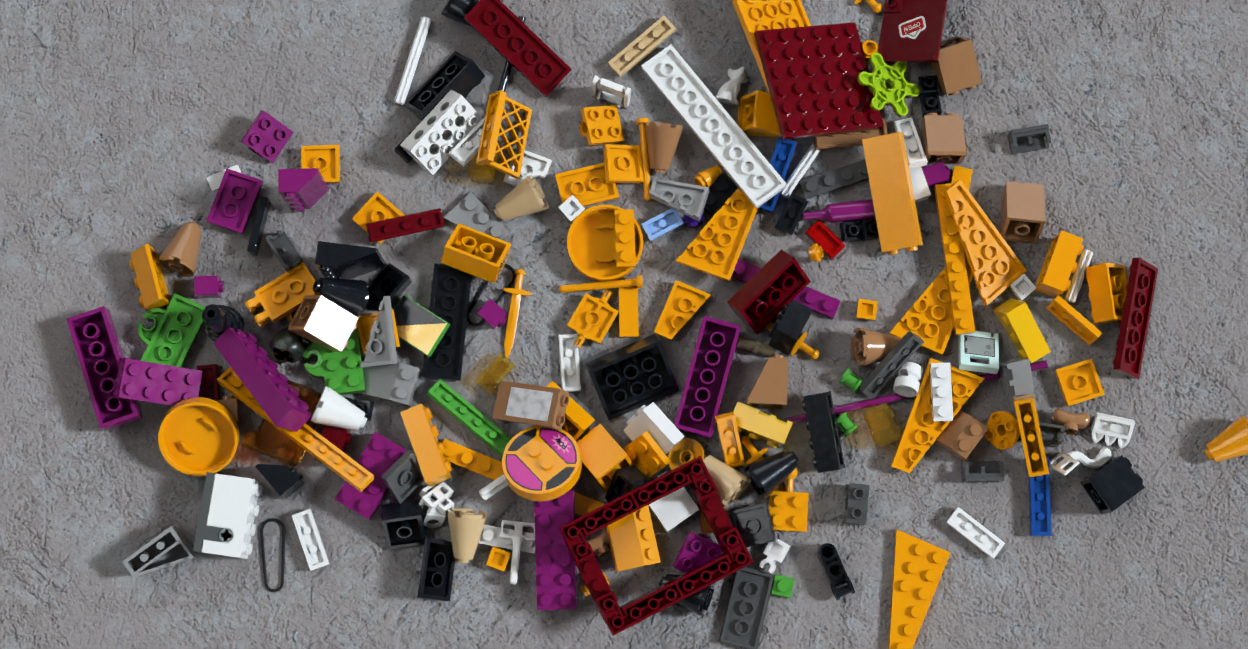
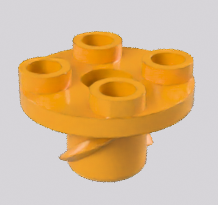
[985,411,1020,450]

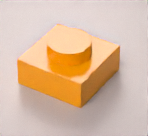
[856,299,878,321]
[486,547,511,572]

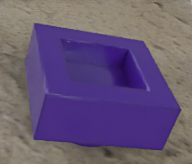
[683,213,703,228]

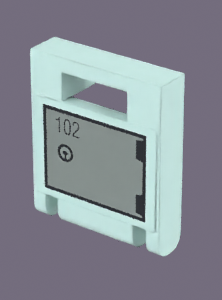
[958,331,999,374]

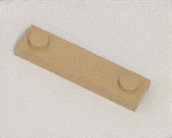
[608,16,676,78]

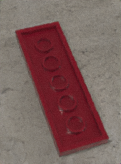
[463,0,572,97]
[1113,258,1158,379]

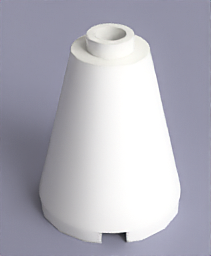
[310,386,367,431]

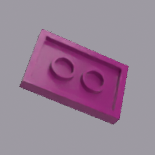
[206,168,263,234]

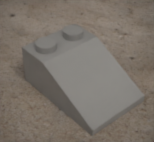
[359,362,421,408]

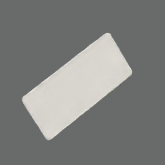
[207,165,241,191]

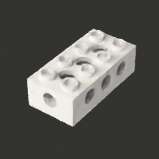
[400,90,483,175]

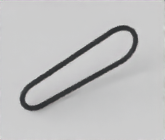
[467,264,516,326]
[260,518,285,592]

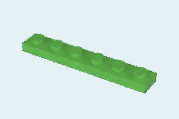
[427,379,512,457]

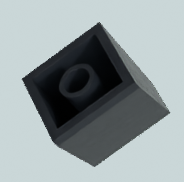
[1080,455,1145,514]

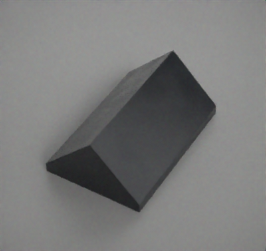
[417,538,456,601]

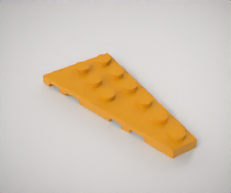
[944,180,1027,306]
[676,187,758,282]
[889,251,973,356]
[890,358,985,473]
[888,529,951,649]

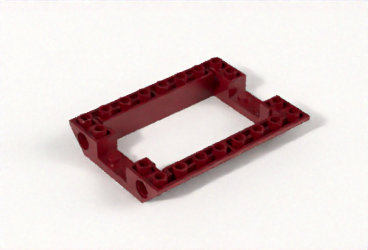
[559,456,754,636]

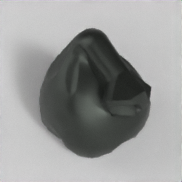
[269,327,312,363]

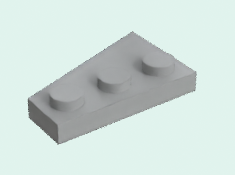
[649,178,709,222]
[443,193,510,240]

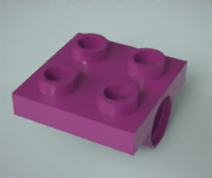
[240,110,293,163]
[672,531,723,573]

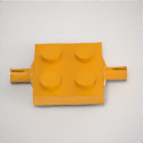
[567,289,619,349]

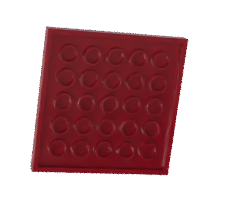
[754,22,884,140]

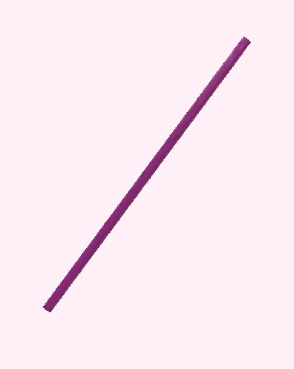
[785,360,1048,424]

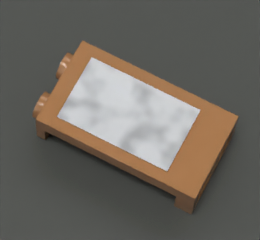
[492,381,569,430]

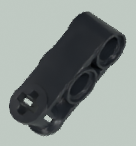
[817,543,855,600]

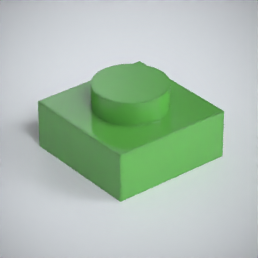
[771,574,794,598]

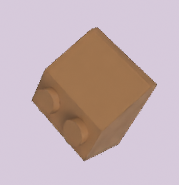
[936,410,989,461]

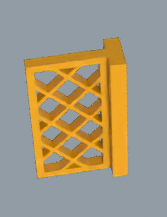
[476,90,532,179]

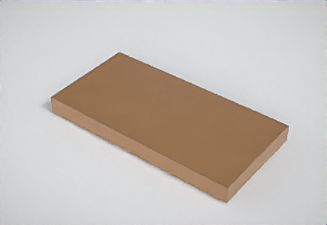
[813,108,888,151]

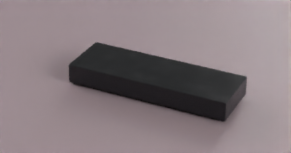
[247,196,271,256]

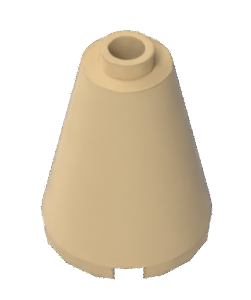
[494,175,549,221]
[703,455,751,508]
[447,508,487,563]

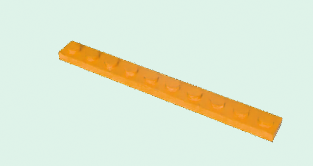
[217,367,374,492]
[442,439,604,516]

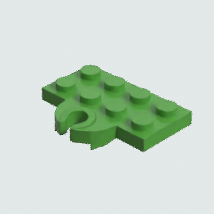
[138,293,206,367]
[303,322,366,395]

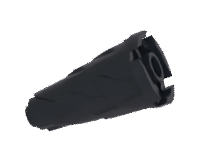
[202,304,244,342]

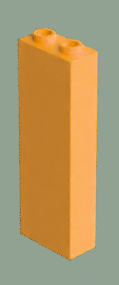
[862,132,923,255]

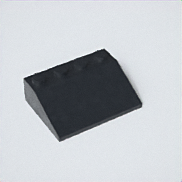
[315,241,386,279]
[585,334,679,420]

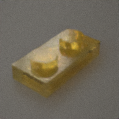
[475,353,515,395]

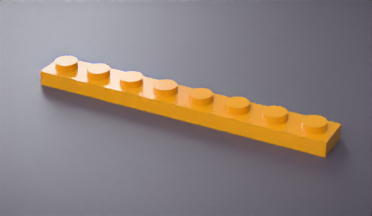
[934,183,975,335]

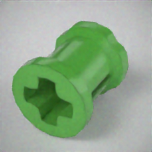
[839,368,864,393]
[836,412,858,437]

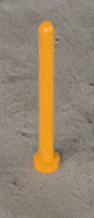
[636,118,651,201]
[559,275,643,293]

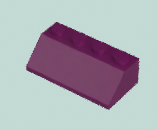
[278,168,329,212]

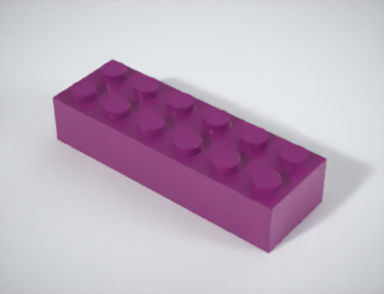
[66,306,143,431]
[674,316,741,440]
[213,327,313,432]
[534,489,578,610]

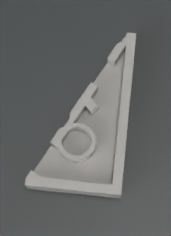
[361,296,397,368]

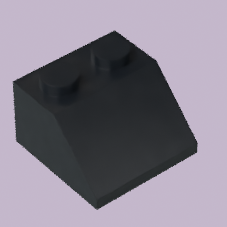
[255,464,305,499]
[381,500,426,550]

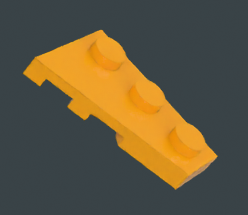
[654,280,711,340]

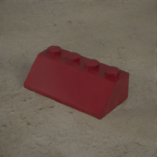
[727,249,811,334]

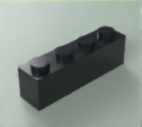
[802,391,845,473]

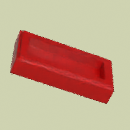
[805,219,845,260]

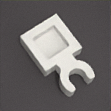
[759,538,790,574]

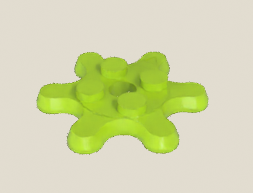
[857,52,920,117]

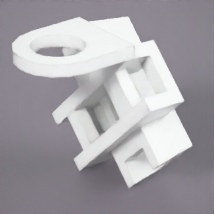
[419,482,455,528]

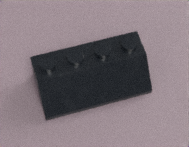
[404,51,485,121]

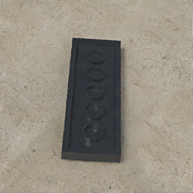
[422,263,472,381]

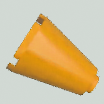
[1204,416,1248,462]

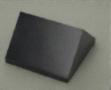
[366,263,412,306]

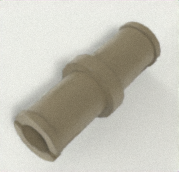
[736,336,776,357]

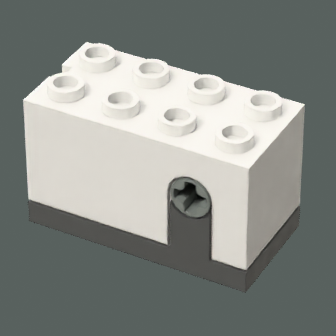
[193,472,263,559]

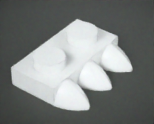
[1091,412,1135,449]

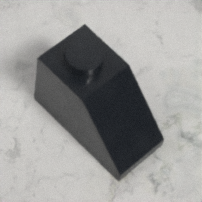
[605,465,646,502]

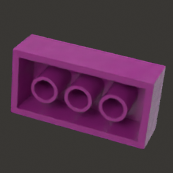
[113,358,203,406]
[335,432,407,520]

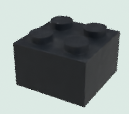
[768,299,813,355]

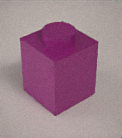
[922,162,950,189]
[194,275,224,299]
[476,299,507,329]

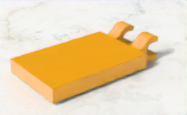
[245,262,315,328]

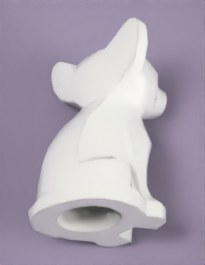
[715,66,748,106]

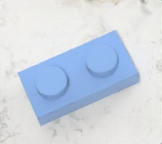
[641,208,684,242]

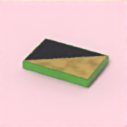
[394,294,451,357]

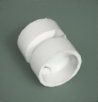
[893,362,924,397]

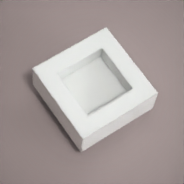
[558,195,585,221]
[1009,274,1036,301]

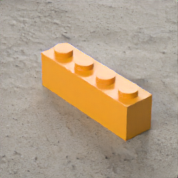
[1014,394,1049,477]
[400,403,452,486]

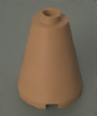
[645,122,683,174]
[158,222,202,277]
[850,328,902,366]

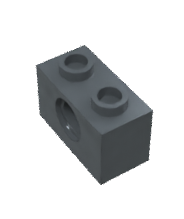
[843,483,869,525]

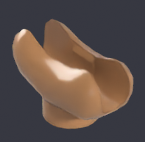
[1051,409,1090,435]
[587,528,611,558]

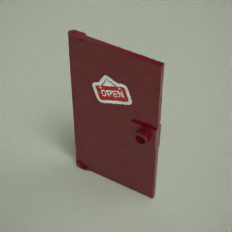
[877,0,948,63]

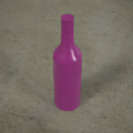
[803,199,875,223]

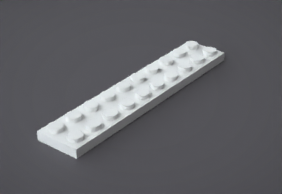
[641,45,787,209]

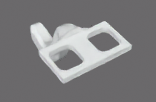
[1049,447,1111,476]
[500,520,535,585]

